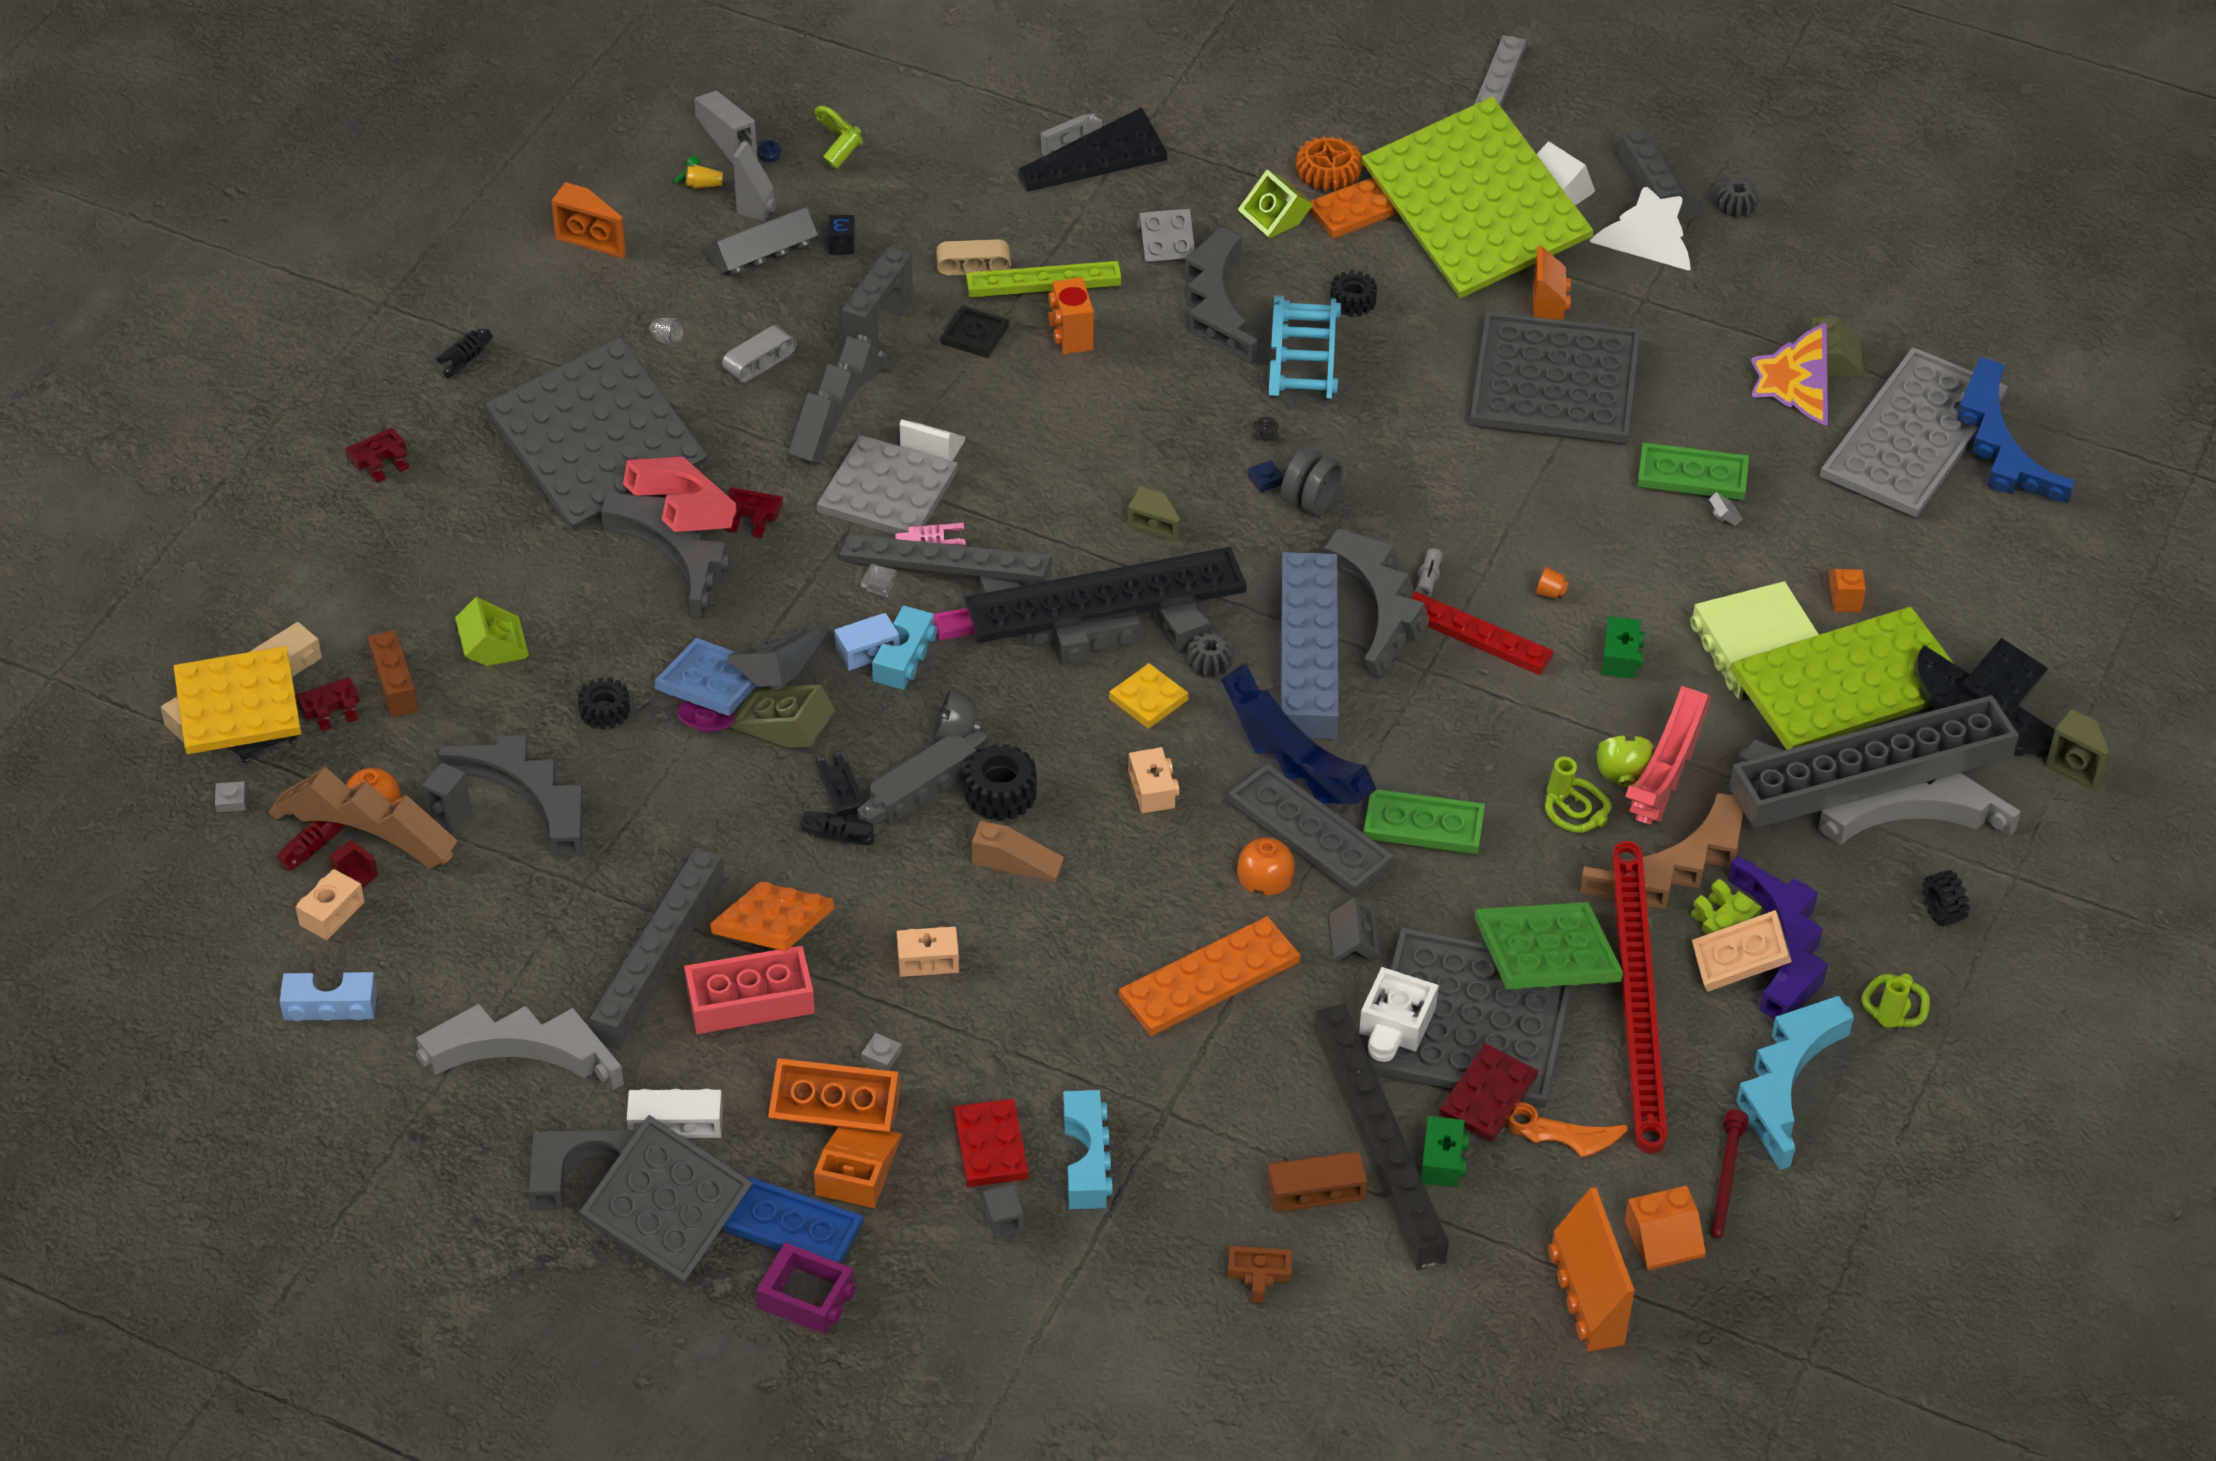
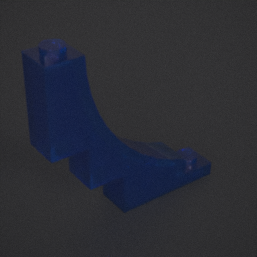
[1221,665,1377,804]

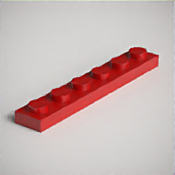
[1411,591,1553,675]

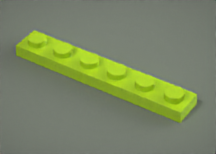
[966,261,1121,297]

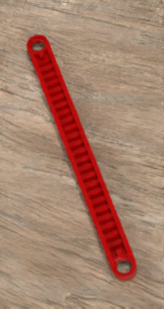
[1612,841,1667,1154]

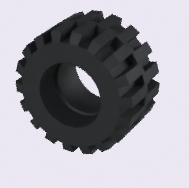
[965,744,1037,821]

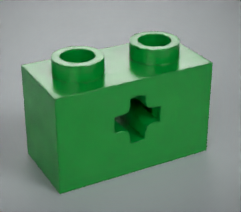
[1601,616,1645,679]
[1421,1116,1469,1188]

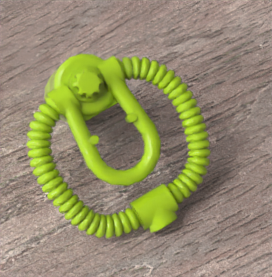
[815,106,863,170]
[1545,756,1612,833]
[1861,974,1930,1028]

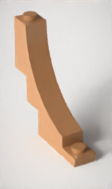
[268,767,458,869]
[1580,793,1743,909]

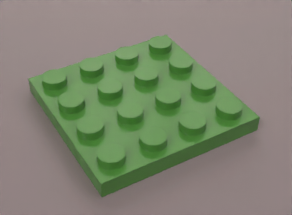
[1474,902,1623,989]

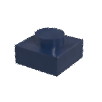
[1247,460,1284,493]

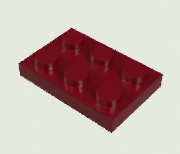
[1439,1043,1538,1143]

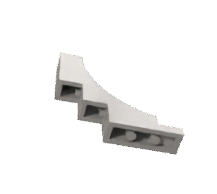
[1818,773,2021,845]
[416,1004,624,1090]

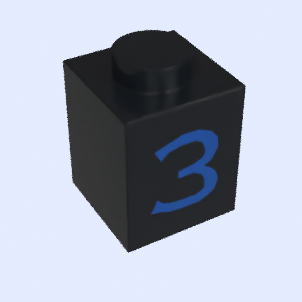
[828,215,855,254]

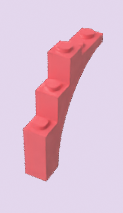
[1625,686,1712,825]

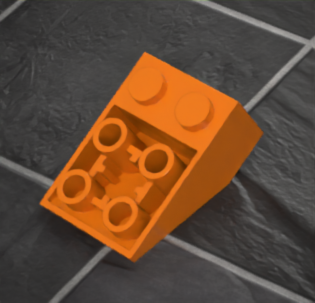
[814,1127,902,1209]

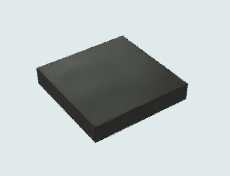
[941,306,1009,358]

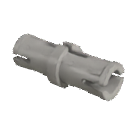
[1415,548,1443,597]

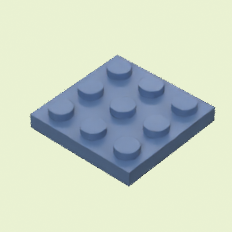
[654,638,756,716]

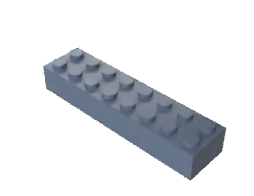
[1280,552,1339,739]

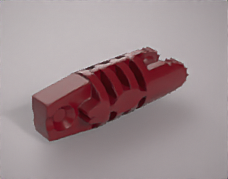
[277,821,345,871]

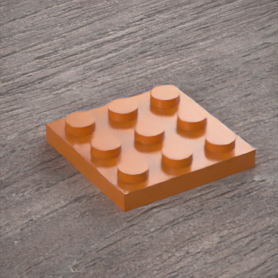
[710,882,834,951]

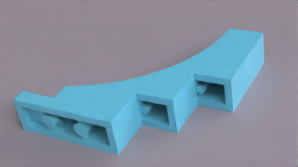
[1736,996,1854,1170]

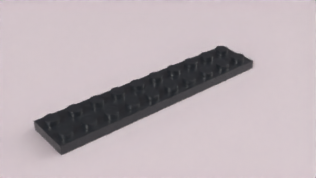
[964,547,1247,643]

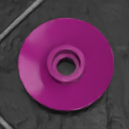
[677,701,734,733]

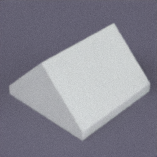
[900,420,966,461]

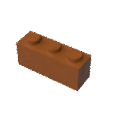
[368,630,418,718]
[1267,1152,1367,1213]

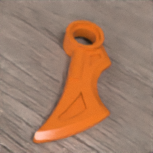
[1506,1102,1628,1158]

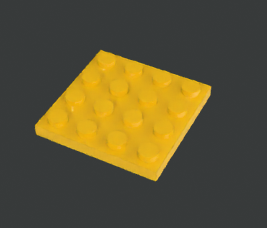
[173,646,302,754]

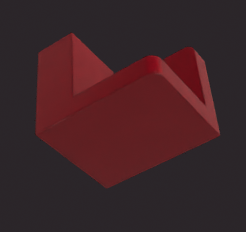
[329,840,378,888]

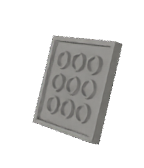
[817,435,958,535]

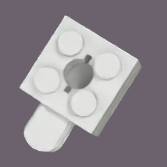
[1359,967,1439,1062]

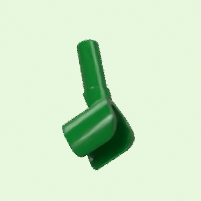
[672,156,701,184]

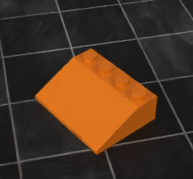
[1548,1187,1635,1352]

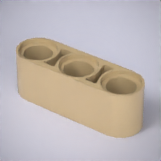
[936,239,1011,276]

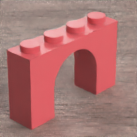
[623,457,736,532]

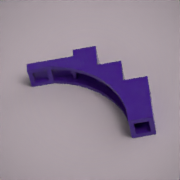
[1728,856,1828,1019]

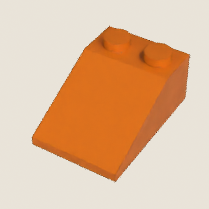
[551,182,626,258]

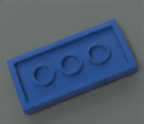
[723,1177,864,1264]

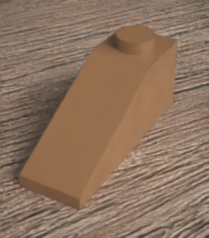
[972,821,1064,882]

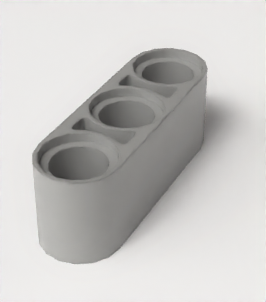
[722,325,797,382]

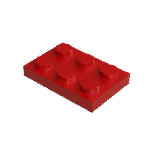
[954,1099,1028,1187]

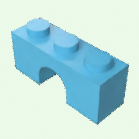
[872,606,937,690]

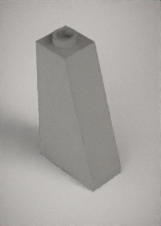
[694,90,757,166]

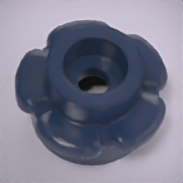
[757,140,782,163]

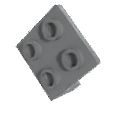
[1137,209,1195,263]

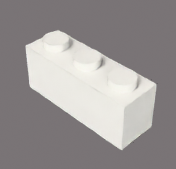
[627,1089,723,1138]

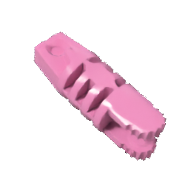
[895,523,966,546]

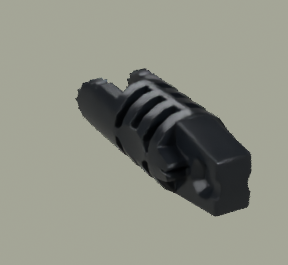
[436,328,493,378]
[801,811,875,845]

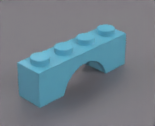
[1063,1090,1112,1210]

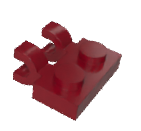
[345,428,409,483]
[726,487,783,538]
[296,677,360,732]

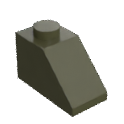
[1127,486,1180,541]

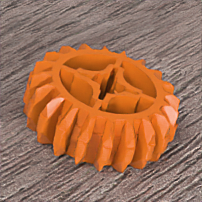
[1295,135,1363,192]

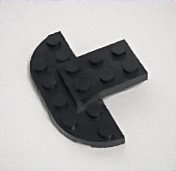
[1914,638,2055,756]

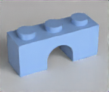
[280,972,377,1021]

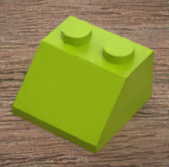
[1238,169,1314,238]
[455,597,529,666]

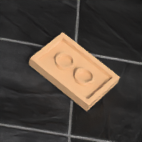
[1692,910,1792,992]

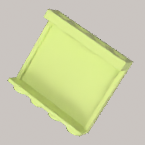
[1690,581,1819,700]

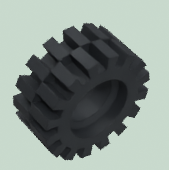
[1330,270,1377,317]
[578,677,631,730]
[1922,870,1970,927]

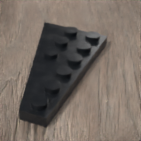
[1019,107,1167,192]

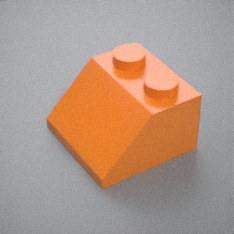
[1533,246,1571,320]
[1624,1186,1706,1271]

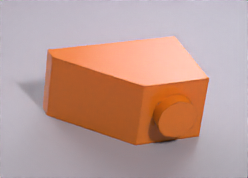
[1828,569,1866,612]

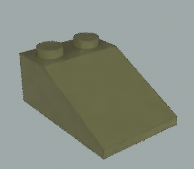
[730,684,835,748]

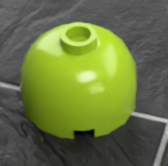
[1596,736,1653,788]

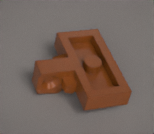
[1228,1246,1292,1303]

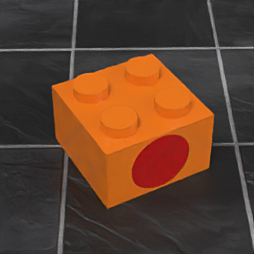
[1048,277,1094,354]

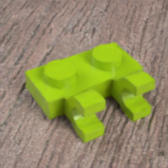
[1690,879,1762,934]

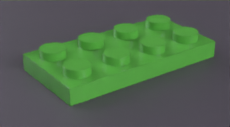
[1637,443,1749,500]
[1364,789,1485,854]

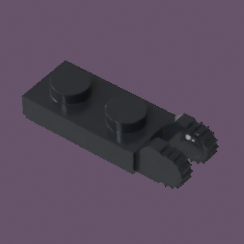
[816,751,865,816]

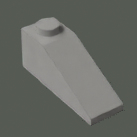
[733,141,777,221]

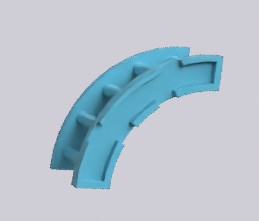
[1269,295,1341,399]

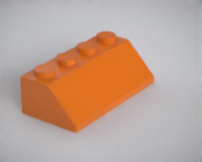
[768,1058,902,1133]

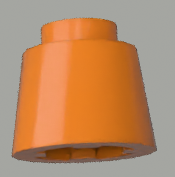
[1535,566,1569,599]

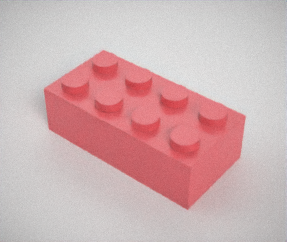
[684,945,815,1034]

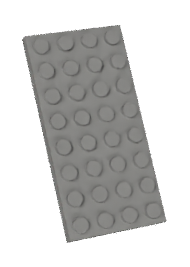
[1820,347,2008,518]

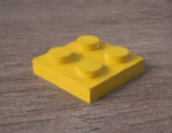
[1109,663,1188,729]

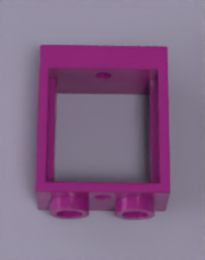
[756,1243,856,1335]

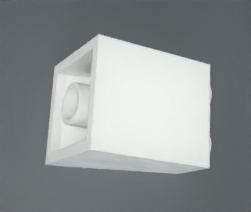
[1537,141,1595,205]

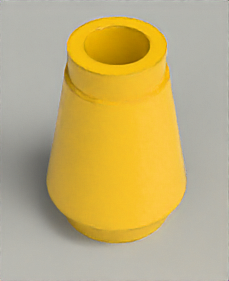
[686,164,723,189]

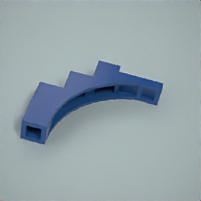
[1956,357,2075,503]

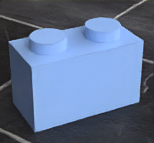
[834,613,899,671]

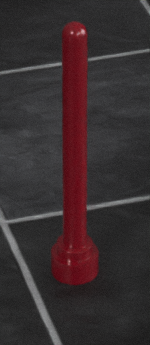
[1711,1109,1749,1239]

